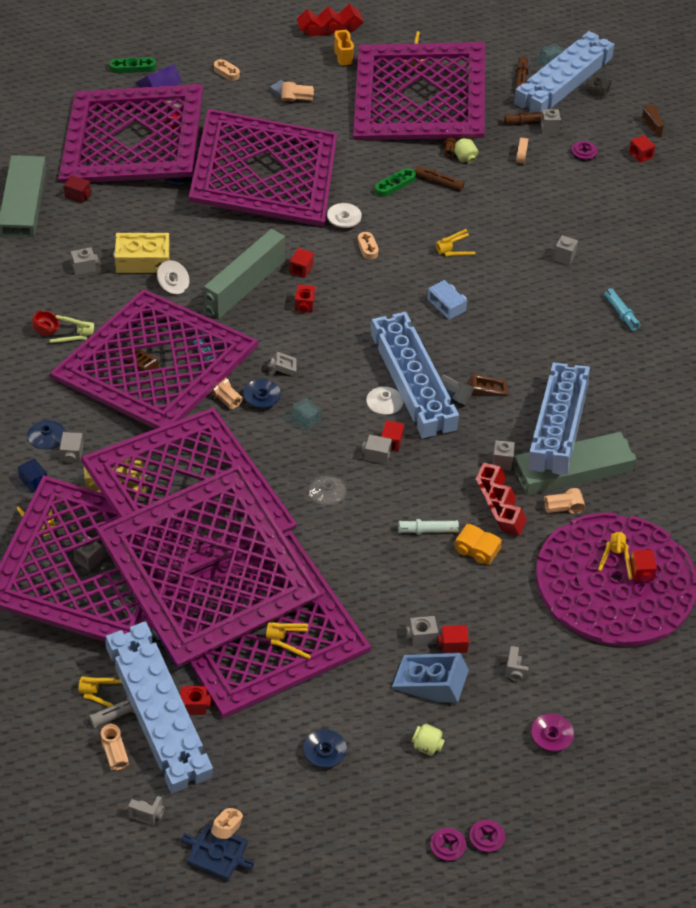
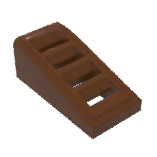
[642,105,664,138]
[122,349,159,377]
[467,374,508,396]

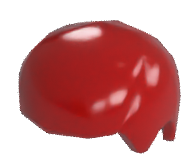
[32,310,60,336]

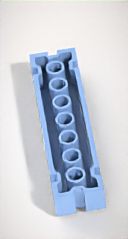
[514,31,615,113]
[371,312,459,439]
[529,363,590,475]
[106,621,213,794]

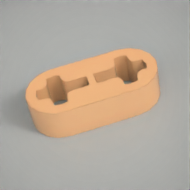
[214,59,240,81]
[516,138,529,164]
[358,232,378,260]
[212,808,243,839]

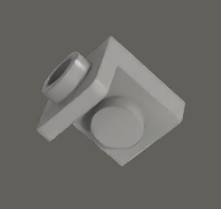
[267,352,296,376]
[505,646,529,681]
[128,796,165,826]

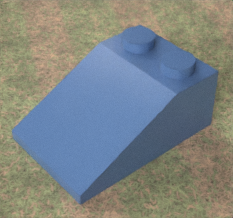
[392,653,469,702]

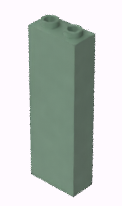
[0,155,46,238]
[204,229,285,319]
[513,432,636,495]

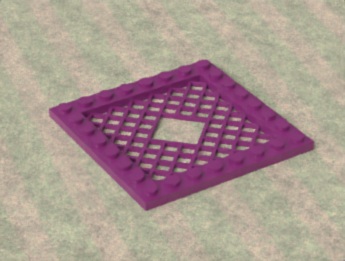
[353,42,485,140]
[58,84,204,183]
[188,109,337,227]
[50,289,258,429]
[81,408,297,582]
[96,464,321,668]
[0,475,194,642]
[163,530,371,718]

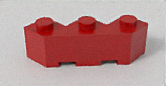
[297,3,364,37]
[476,463,527,536]

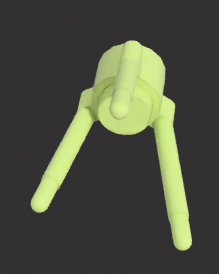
[49,315,94,343]

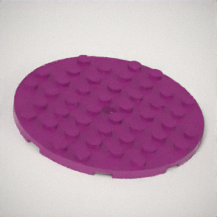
[536,513,696,647]

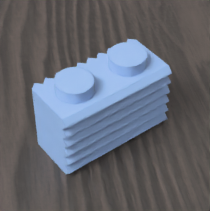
[427,280,467,320]

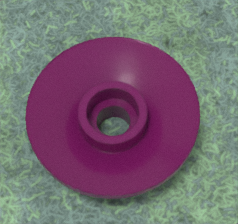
[531,714,574,752]

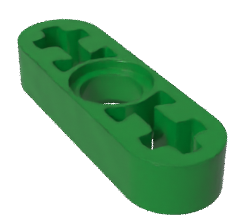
[109,57,156,73]
[375,168,416,197]

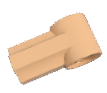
[281,82,314,101]
[209,378,242,409]
[544,488,586,514]
[101,724,129,771]

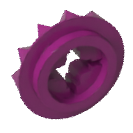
[571,141,598,161]
[469,820,505,854]
[430,828,466,862]

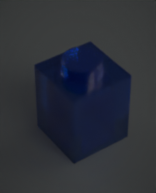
[18,458,47,493]

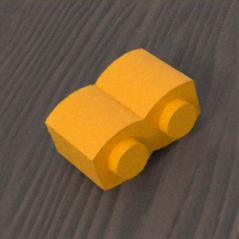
[334,30,354,65]
[455,524,502,565]

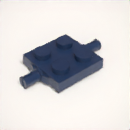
[181,824,255,882]

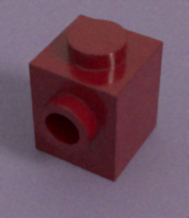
[64,175,92,203]

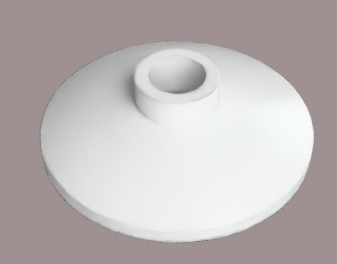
[327,203,362,228]
[157,260,189,295]
[366,387,404,415]

